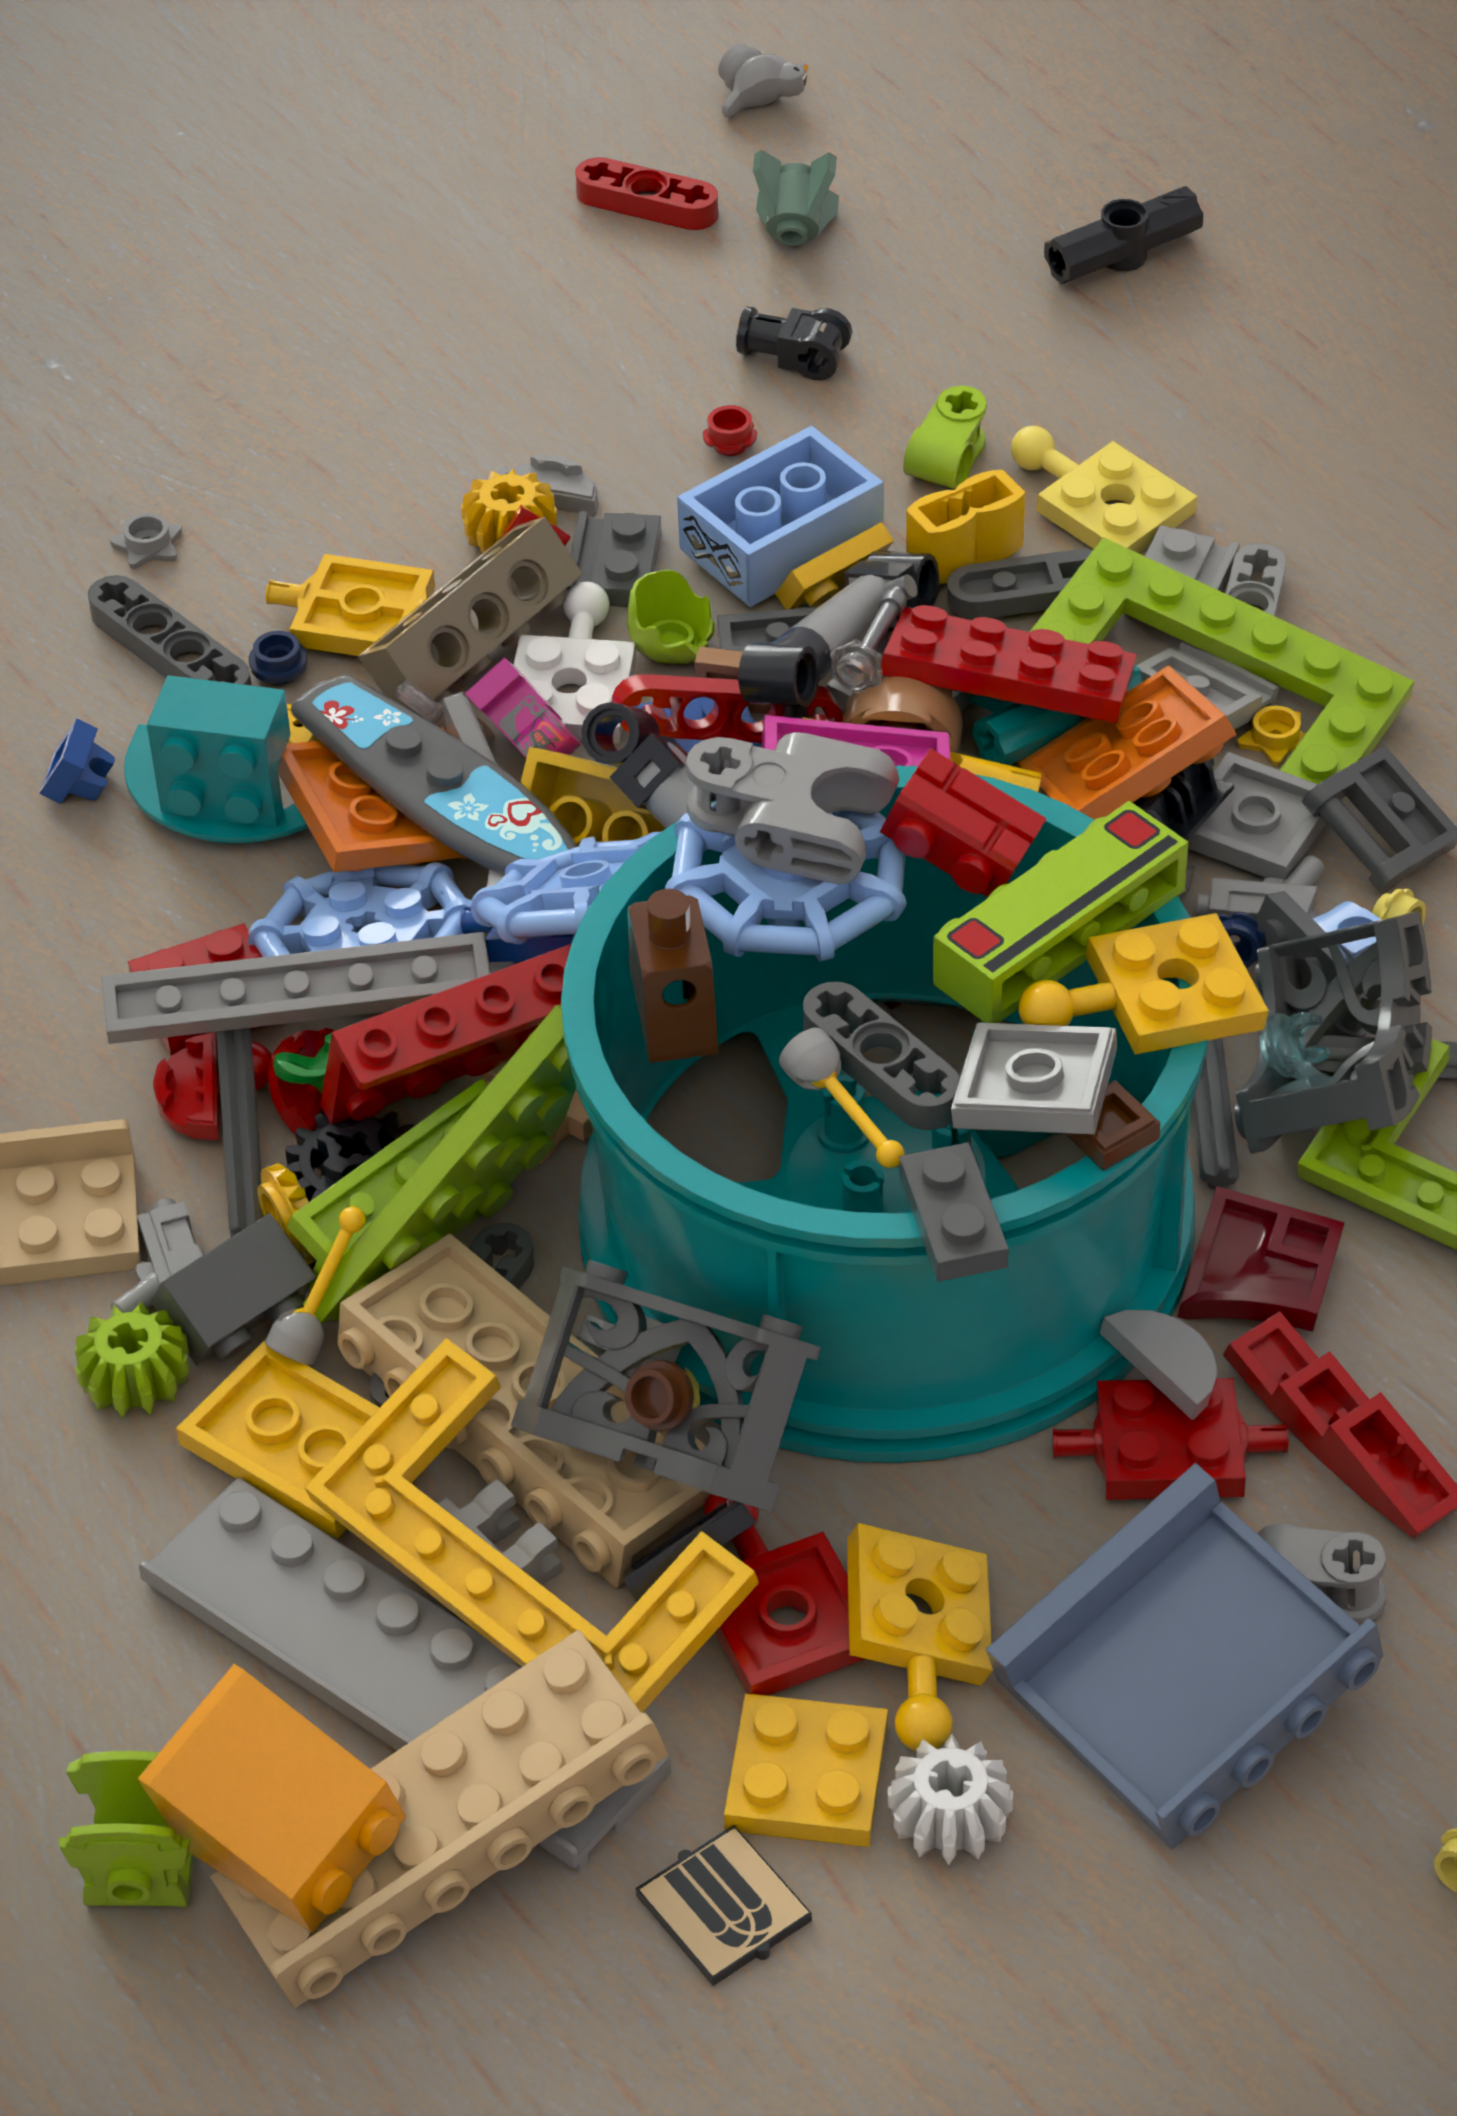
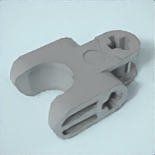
[686,732,899,885]

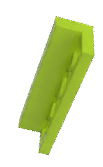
[286,1078,488,1290]

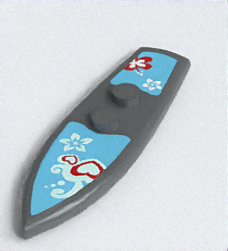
[291,674,577,876]

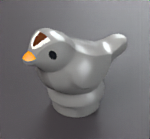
[718,44,808,119]

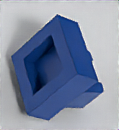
[39,718,115,804]

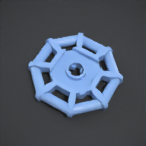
[665,803,907,962]
[471,832,660,944]
[248,862,472,957]

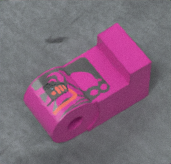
[465,657,581,758]

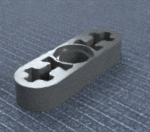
[803,982,960,1130]

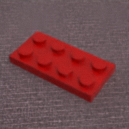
[880,605,1137,723]

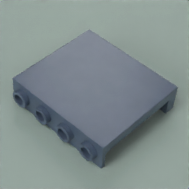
[986,1463,1383,1849]

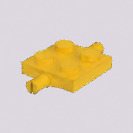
[265,554,435,656]

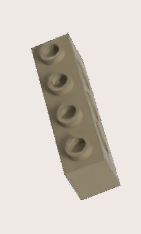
[358,517,583,713]

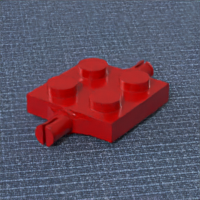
[1052,1378,1289,1500]

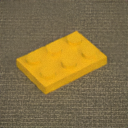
[176,1341,380,1539]

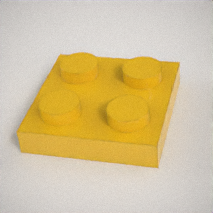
[724,1693,888,1847]

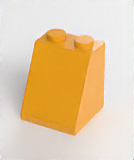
[138,1664,406,1933]

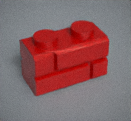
[879,748,1047,898]

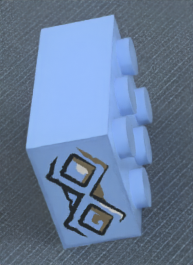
[677,425,884,607]

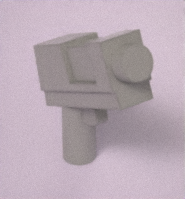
[1196,855,1325,919]
[110,1198,203,1313]

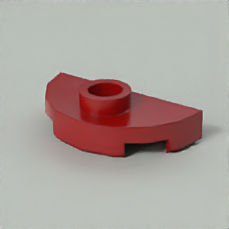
[268,1028,335,1135]
[152,1032,220,1140]

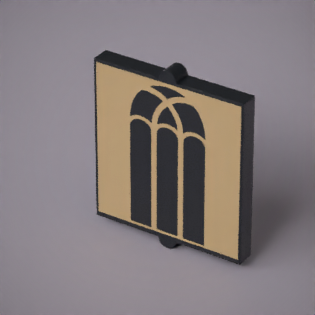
[636,1825,812,1986]

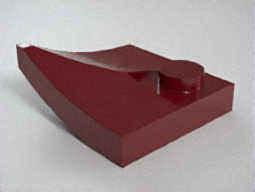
[1177,1186,1345,1332]

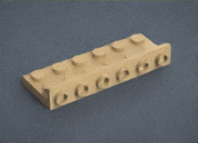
[0,1119,142,1286]
[337,1233,710,1588]
[209,1629,668,2009]

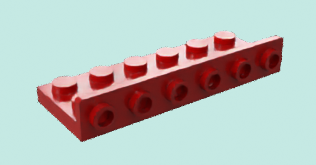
[320,943,572,1125]

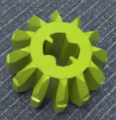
[74,1301,190,1419]

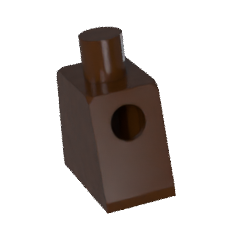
[628,889,719,1063]

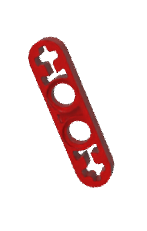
[612,674,843,743]

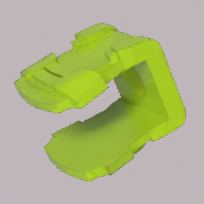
[58,1750,195,1907]

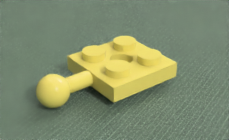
[1011,426,1198,554]

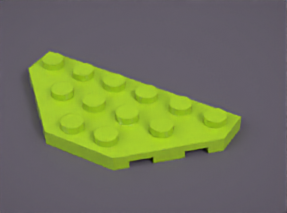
[303,1005,576,1323]

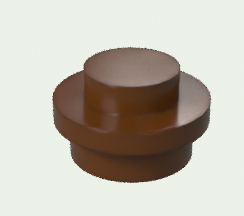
[625,1360,694,1431]

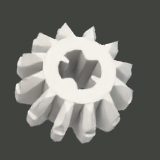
[888,1734,1013,1865]

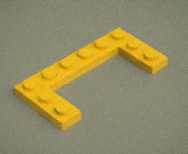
[304,1338,759,1713]

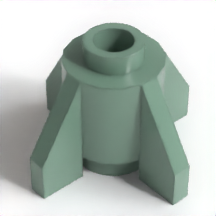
[753,150,839,246]

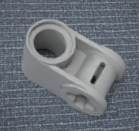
[1258,1523,1386,1625]

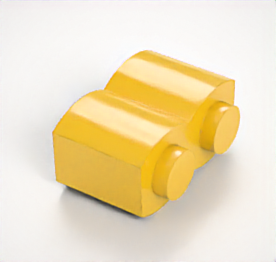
[906,470,1025,584]

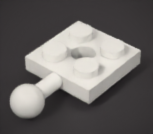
[504,582,636,744]

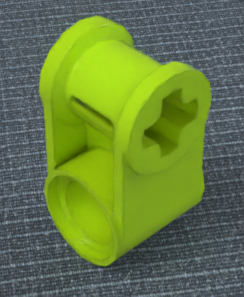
[903,385,987,490]

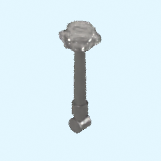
[830,575,917,693]

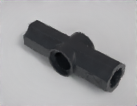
[1044,186,1203,285]

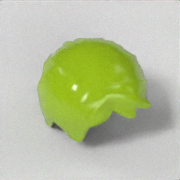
[626,570,715,664]

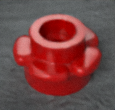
[702,405,758,456]

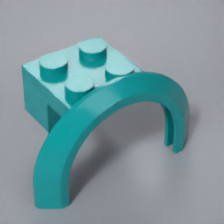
[124,675,308,845]

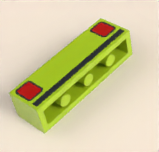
[933,801,1188,1023]

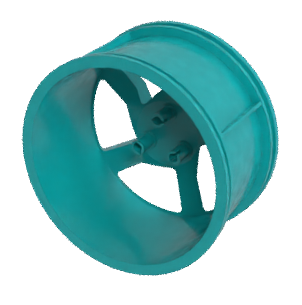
[561,766,1209,1463]

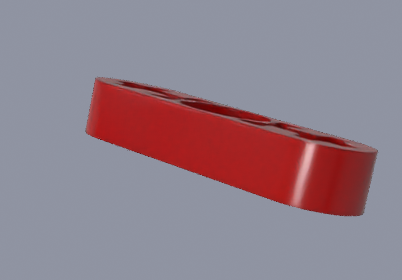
[575,157,719,230]

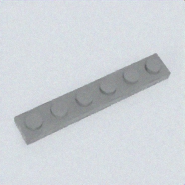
[101,932,490,1044]

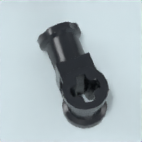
[736,306,853,380]

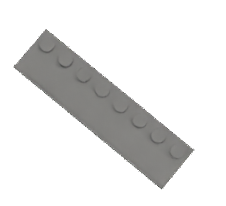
[139,1477,671,1872]

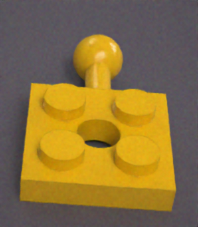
[1018,913,1269,1055]
[847,1523,993,1751]

